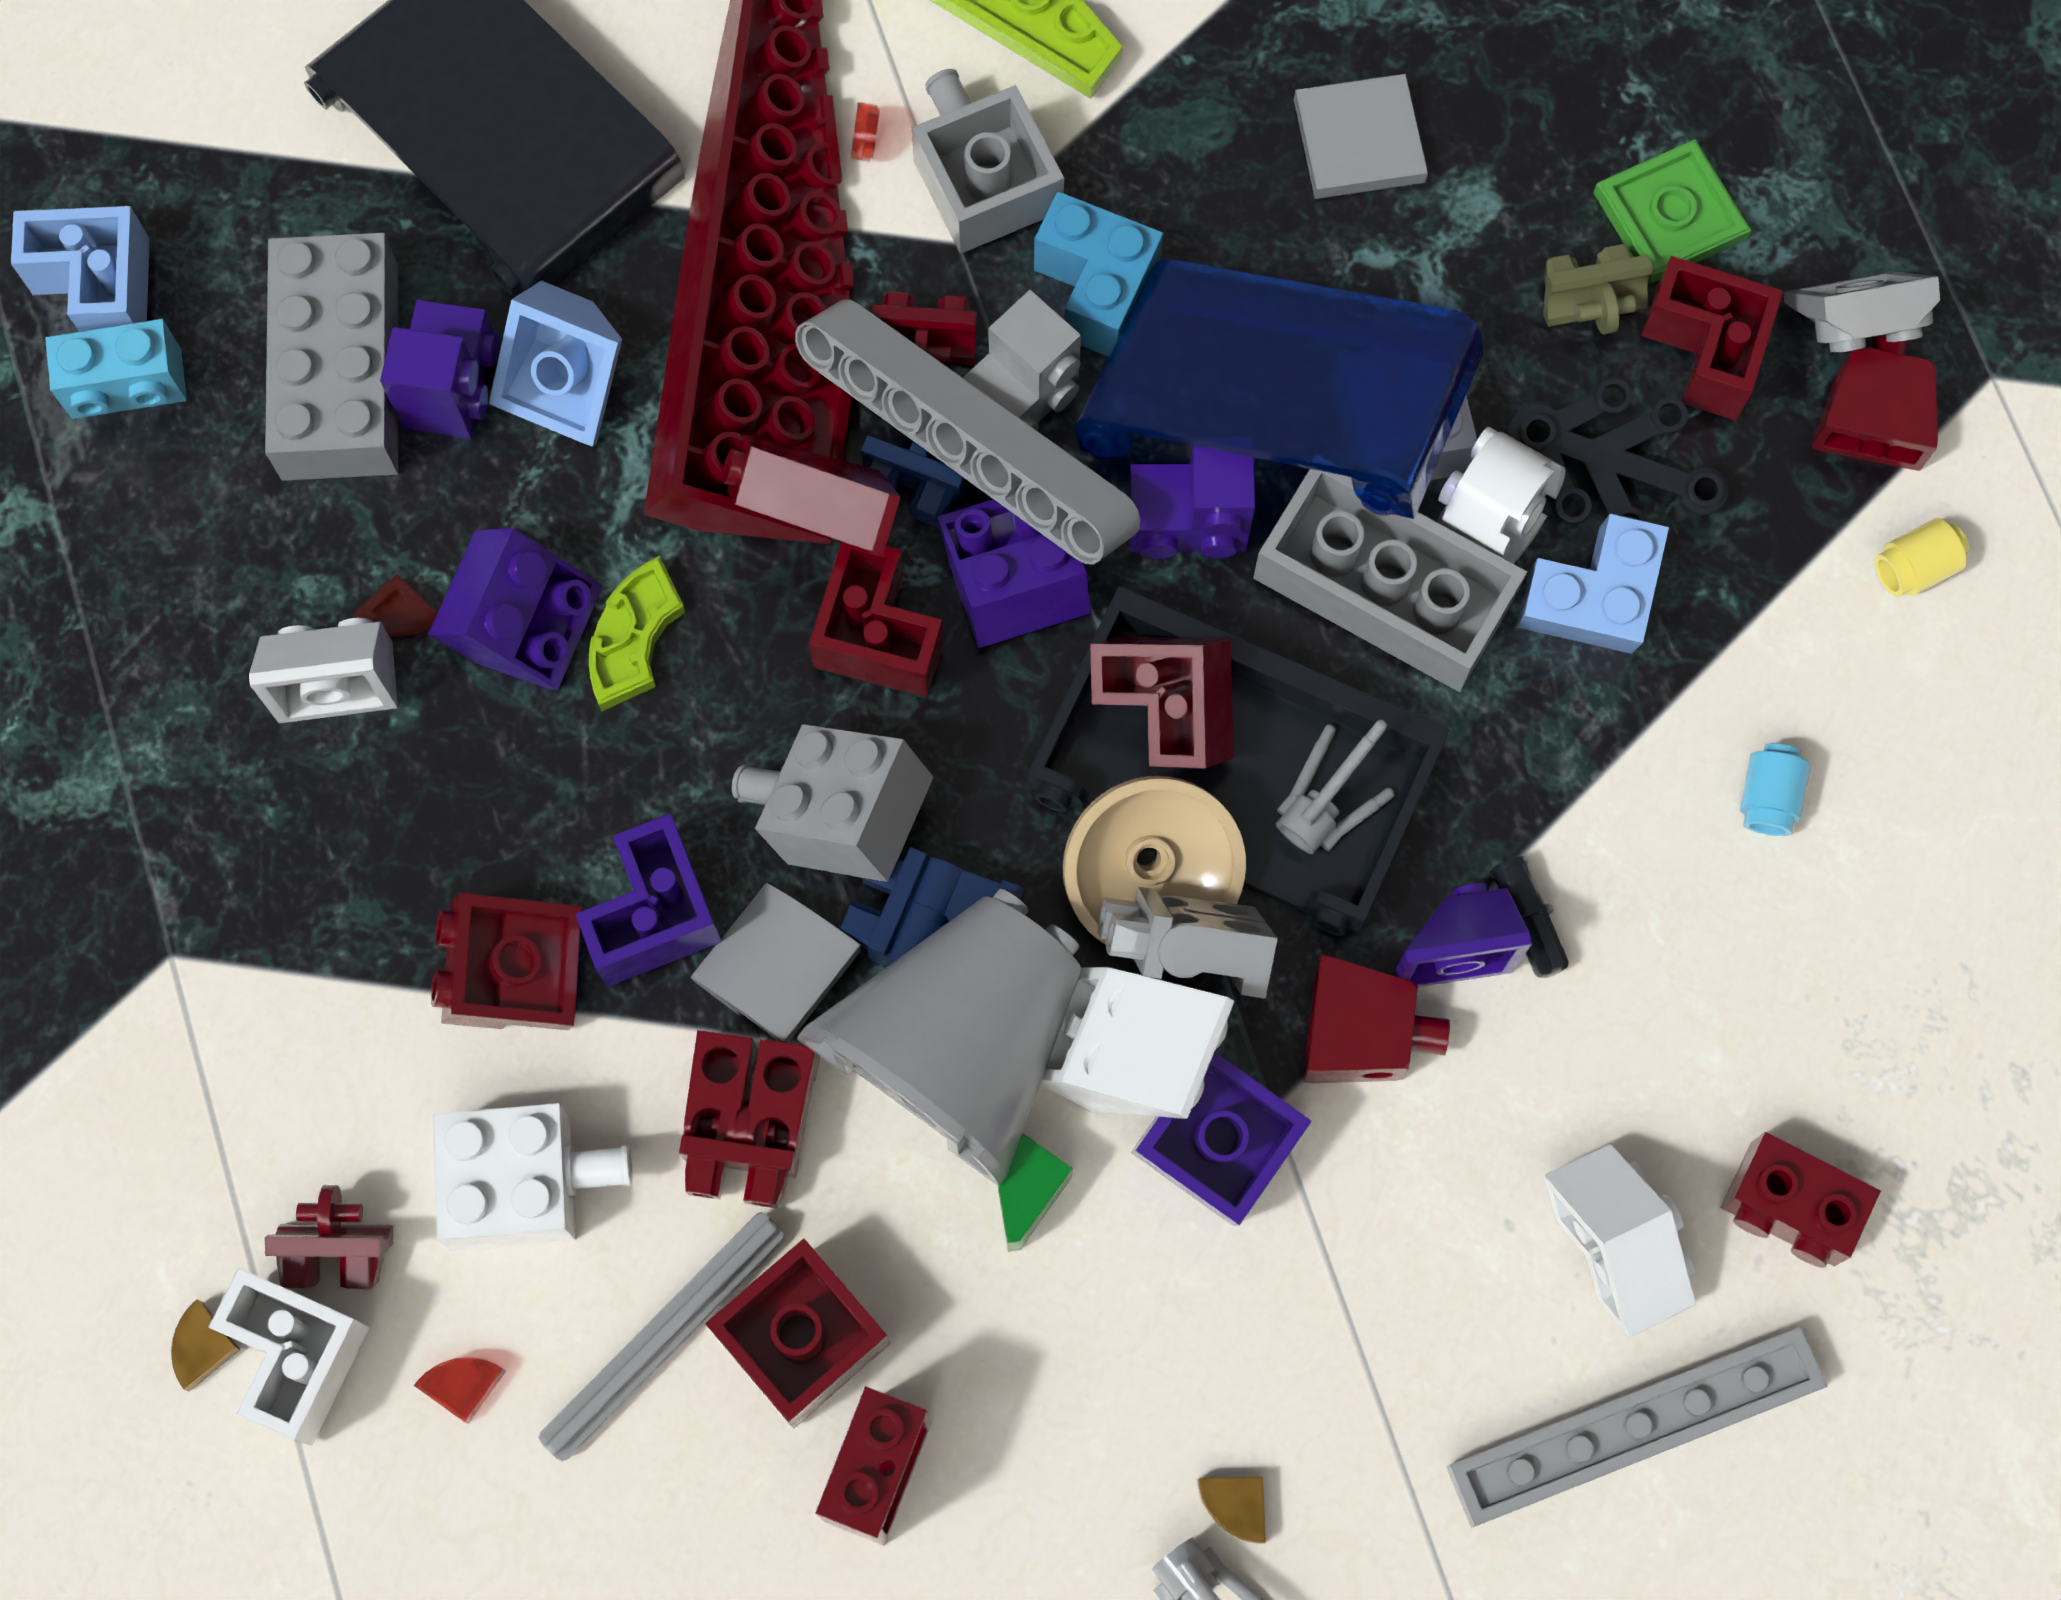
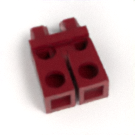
[679,1030,820,1208]

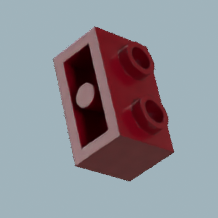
[1720,1131,1881,1268]

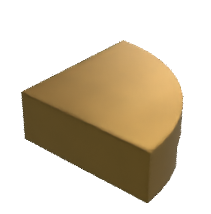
[171,1299,240,1391]
[1197,1477,1266,1544]

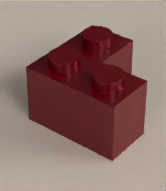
[1641,256,1783,421]
[809,541,944,698]
[1090,637,1233,768]

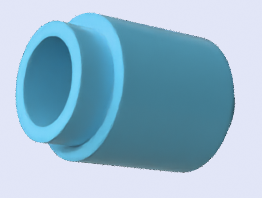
[1740,743,1811,836]

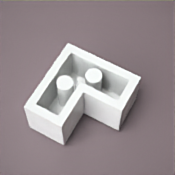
[1544,1144,1696,1338]
[209,1268,370,1446]

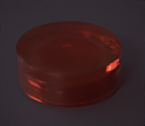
[850,102,880,162]

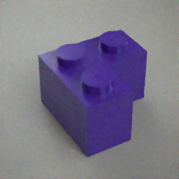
[380,300,500,439]
[1128,440,1255,559]
[575,813,722,987]

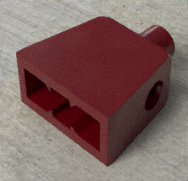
[1811,334,1938,471]
[1303,955,1450,1083]

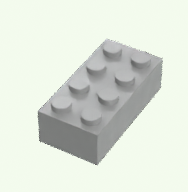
[265,233,398,481]
[1253,457,1527,692]

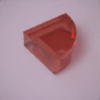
[353,574,437,637]
[413,1357,506,1424]

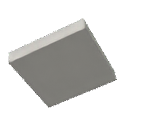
[1294,74,1428,199]

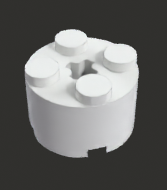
[1437,427,1565,564]

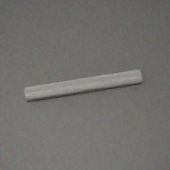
[538,1212,785,1461]

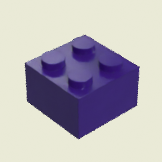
[1131,1051,1312,1226]

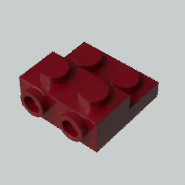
[431,893,581,1030]

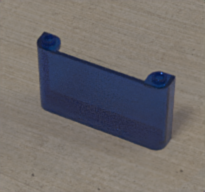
[1075,259,1484,519]

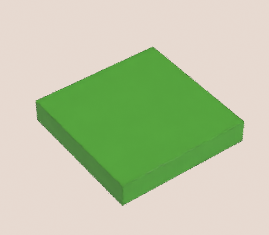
[1593,139,1751,284]

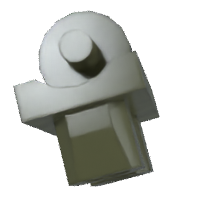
[1543,244,1653,335]

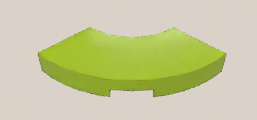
[589,556,686,711]

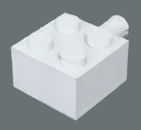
[433,1103,632,1251]

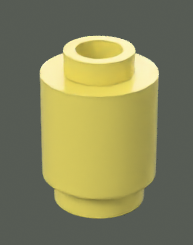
[1874,518,1969,597]

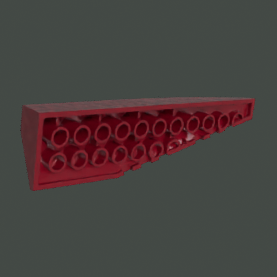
[643,0,854,544]

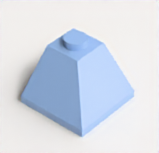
[489,281,622,447]

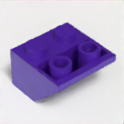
[937,499,1091,648]
[428,528,603,690]

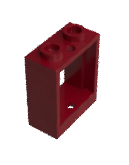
[815,1386,931,1546]

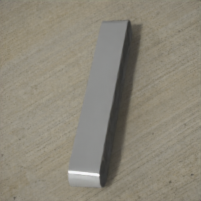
[795,299,1141,564]

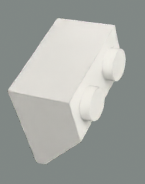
[249,618,398,723]

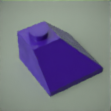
[1392,883,1532,987]

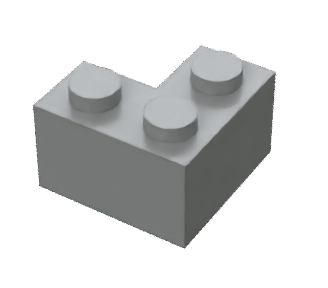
[963,290,1081,431]

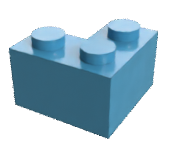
[1034,191,1164,359]

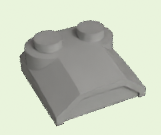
[1783,271,1940,352]

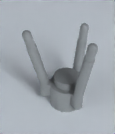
[1276,720,1395,854]
[1152,1537,1263,1600]

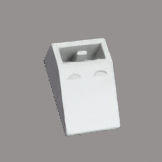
[1040,967,1234,1119]

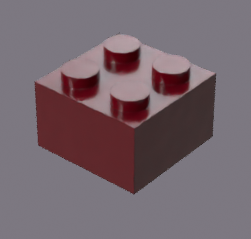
[705,1238,891,1429]

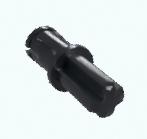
[1489,856,1569,978]

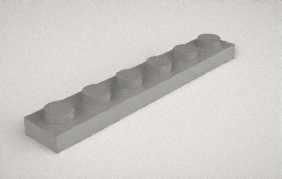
[1446,1327,1828,1528]

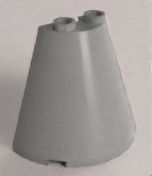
[797,889,1082,1187]

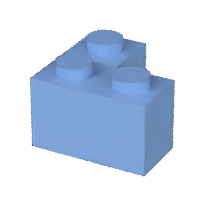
[11,206,150,332]
[1516,514,1669,654]

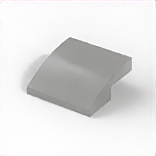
[691,883,861,1043]

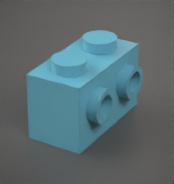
[45,319,187,419]

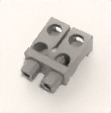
[1098,887,1278,998]

